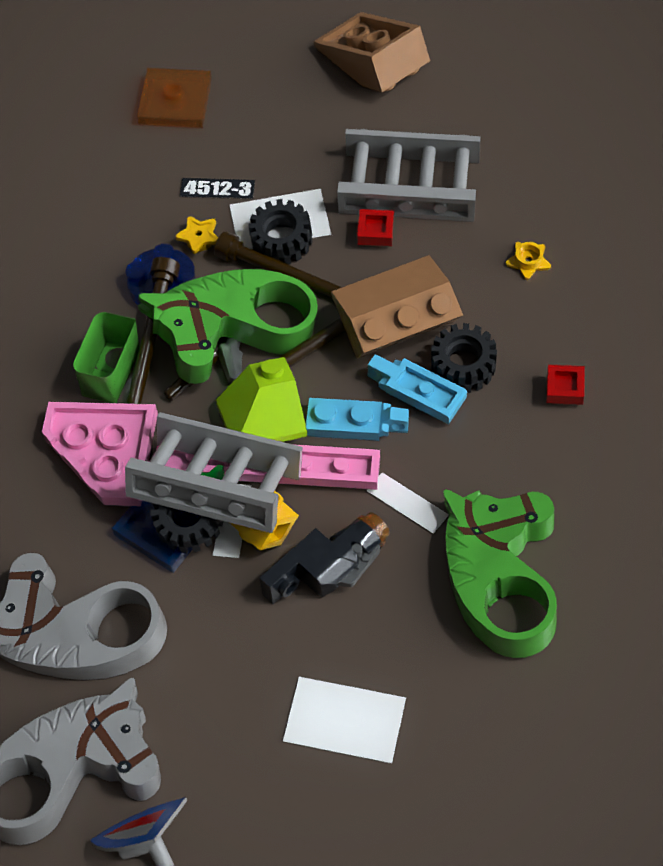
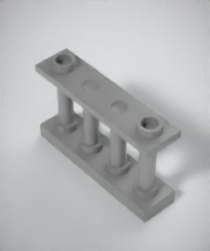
[337,129,481,222]
[125,412,303,533]

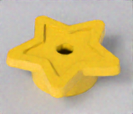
[176,216,218,254]
[506,242,551,280]

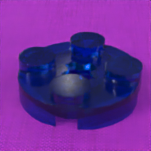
[126,243,196,305]

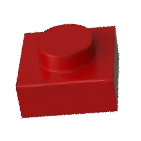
[357,209,394,246]
[546,364,585,405]

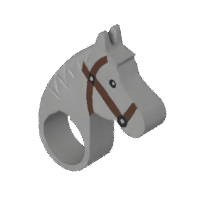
[0,553,167,680]
[0,678,161,845]

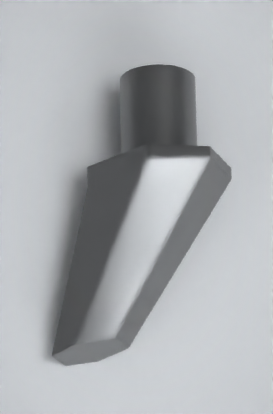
[217,337,243,383]

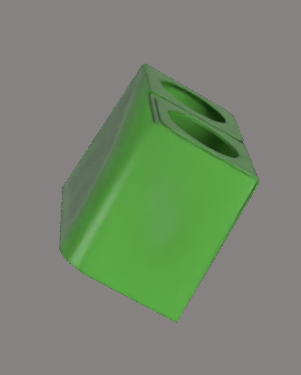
[73,312,140,403]

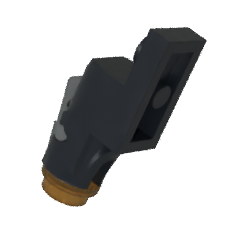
[260,512,390,604]

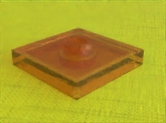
[137,68,212,128]

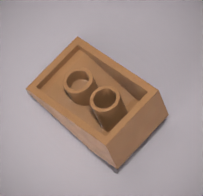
[314,12,430,92]

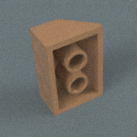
[331,255,463,359]

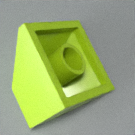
[216,357,307,442]

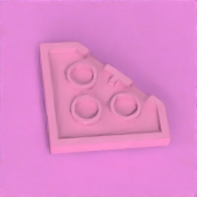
[42,402,158,506]

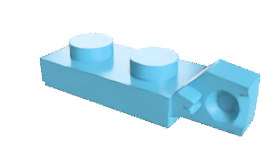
[367,354,467,425]
[306,398,409,441]

